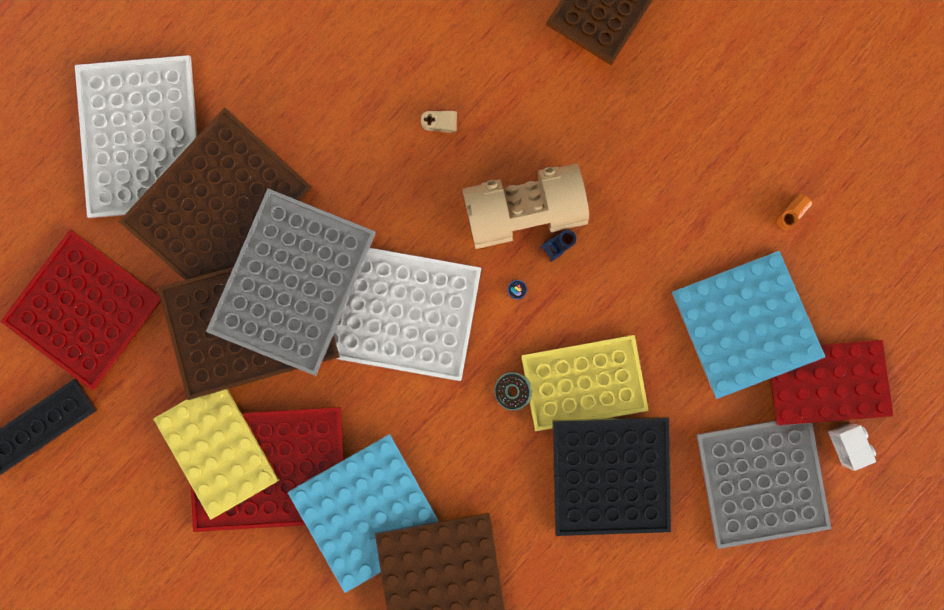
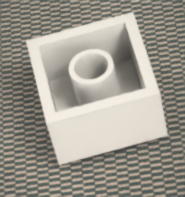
[828,422,876,471]

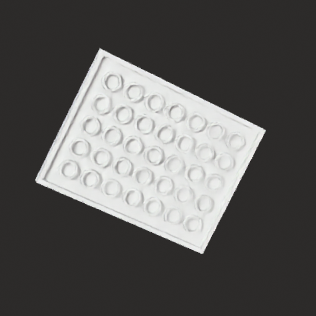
[75,55,198,218]
[334,248,481,381]

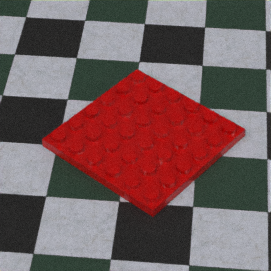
[0,230,161,391]

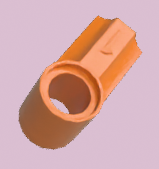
[776,193,813,230]

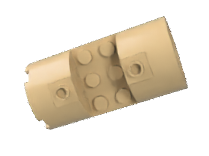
[462,163,589,249]

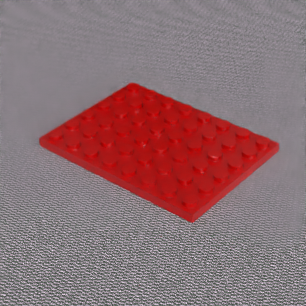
[190,407,344,532]

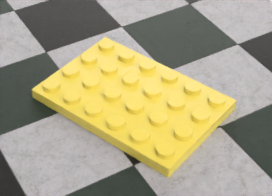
[521,335,649,431]
[154,389,279,520]

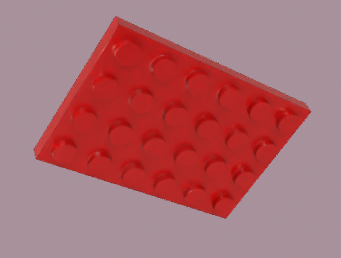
[770,340,893,426]

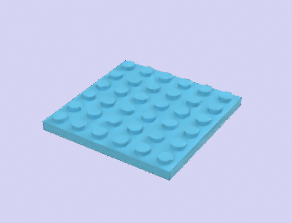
[672,251,825,399]
[288,434,438,593]

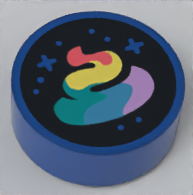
[508,280,527,299]

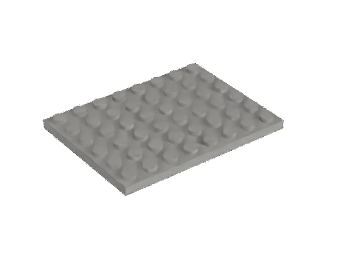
[206,189,376,376]

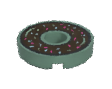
[494,372,533,411]

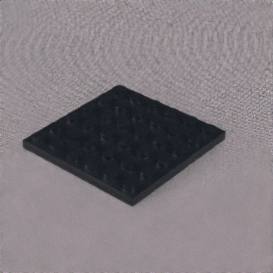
[552,417,671,536]

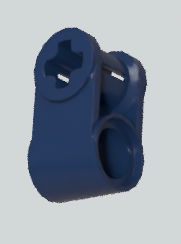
[540,230,577,263]

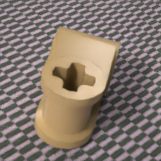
[421,111,457,133]

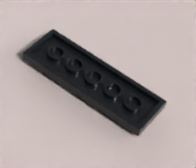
[0,379,98,475]

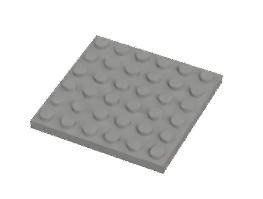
[696,421,831,549]

